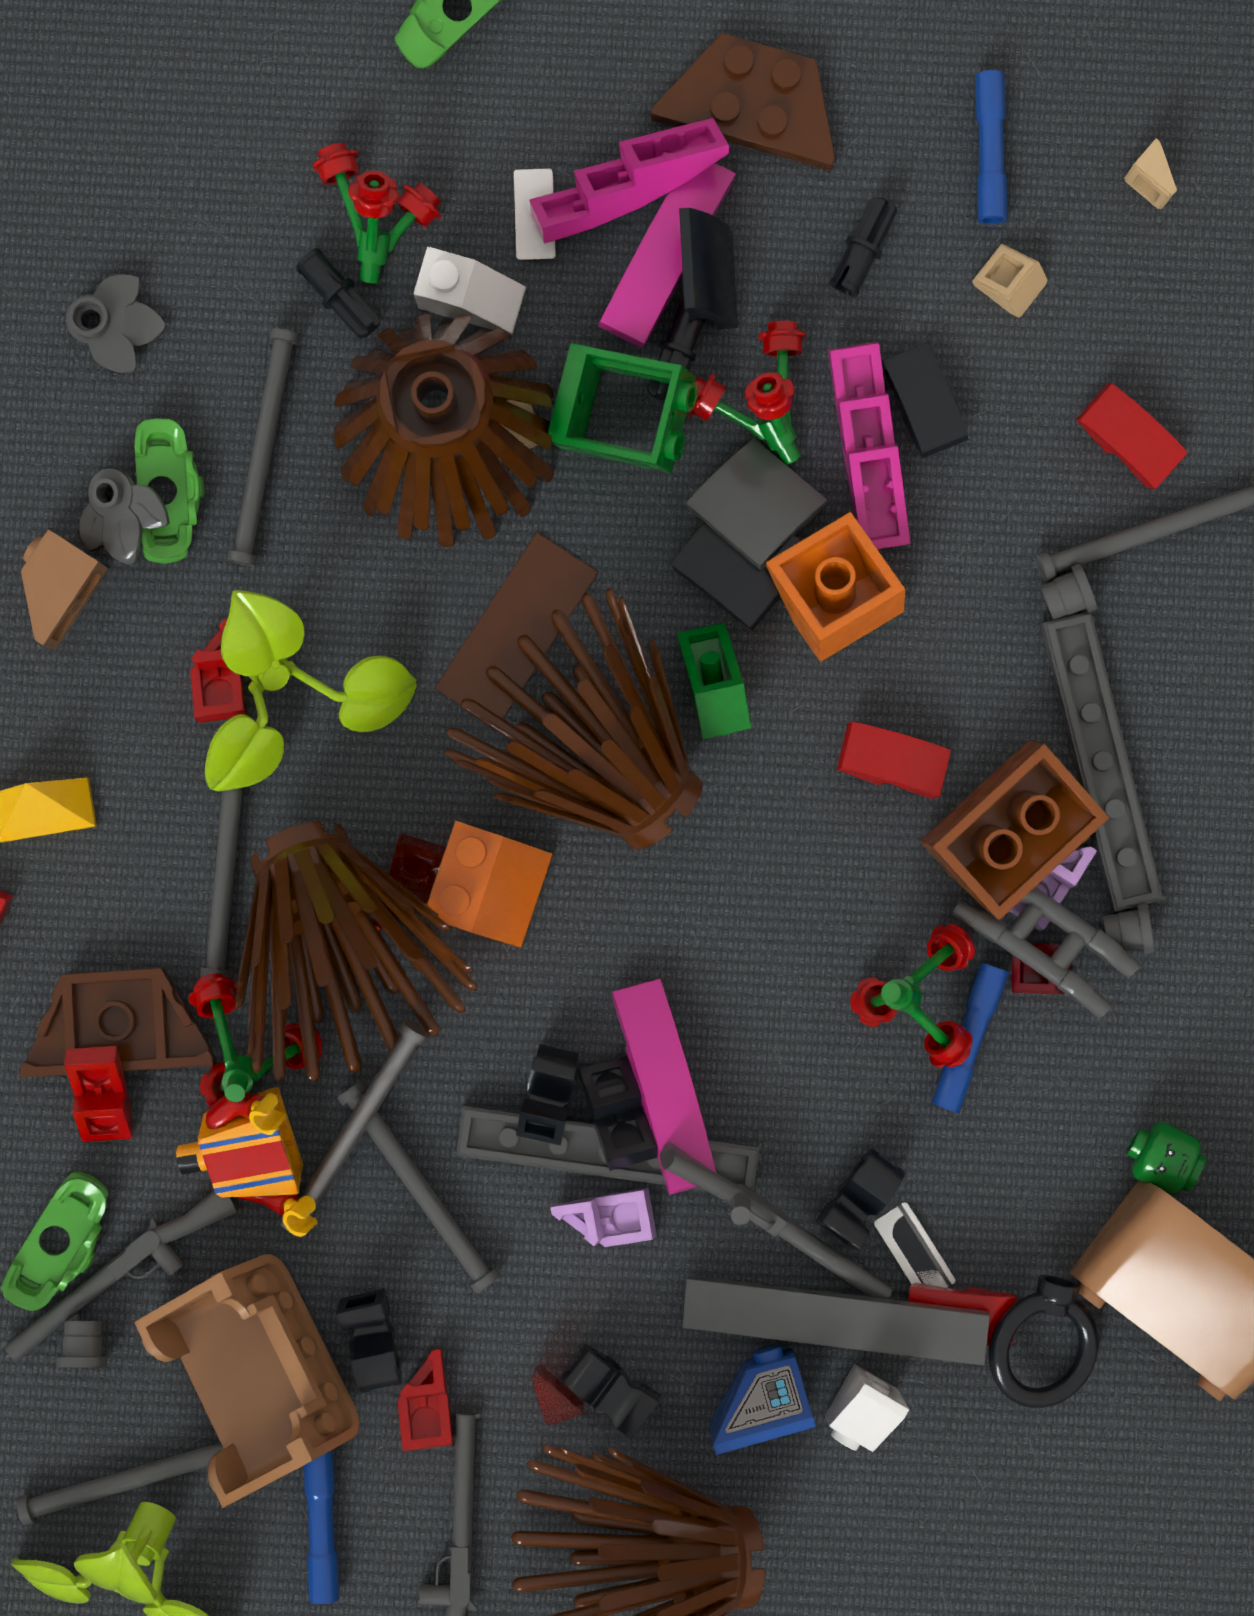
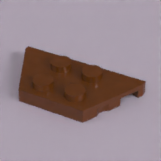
[651,33,835,171]
[20,968,216,1078]

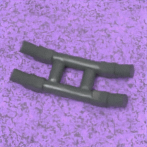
[953,887,1140,1018]

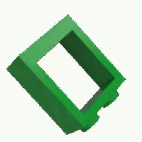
[548,343,697,473]

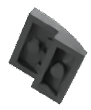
[686,438,828,571]

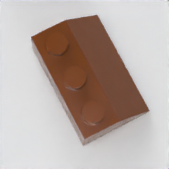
[919,741,1109,920]

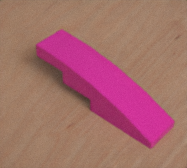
[529,118,729,244]
[598,163,736,349]
[828,342,910,549]
[612,979,716,1195]

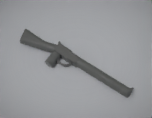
[660,1142,892,1299]
[2,1190,239,1361]
[420,1411,481,1616]

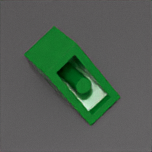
[677,622,751,739]

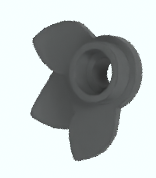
[66,274,166,374]
[79,468,170,565]

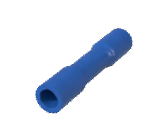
[975,70,1008,224]
[931,962,1009,1113]
[303,1450,339,1604]

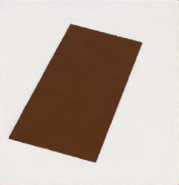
[435,532,598,719]

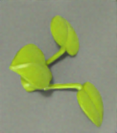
[205,590,417,791]
[10,1502,209,1616]

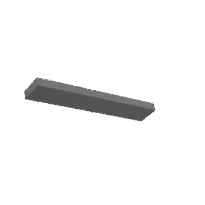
[1040,612,1163,912]
[456,1105,759,1191]
[682,1275,990,1366]

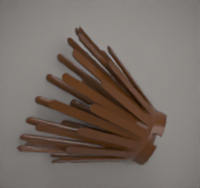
[334,314,554,547]
[443,588,703,850]
[236,821,477,1082]
[512,1445,765,1616]

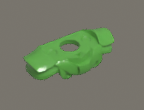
[395,0,503,69]
[135,418,205,564]
[1,1171,108,1311]

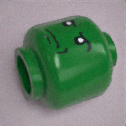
[1126,1121,1206,1196]

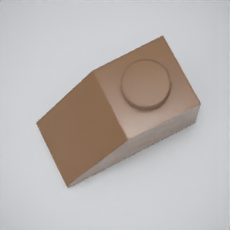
[21,529,109,651]

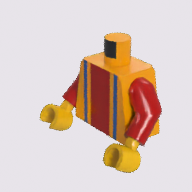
[176,1087,318,1237]

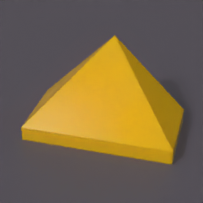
[0,778,97,843]

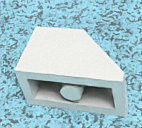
[413,246,526,335]
[825,1364,909,1452]

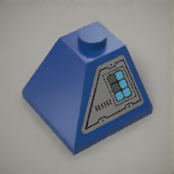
[709,1344,816,1455]

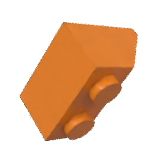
[766,512,905,662]
[423,821,553,948]

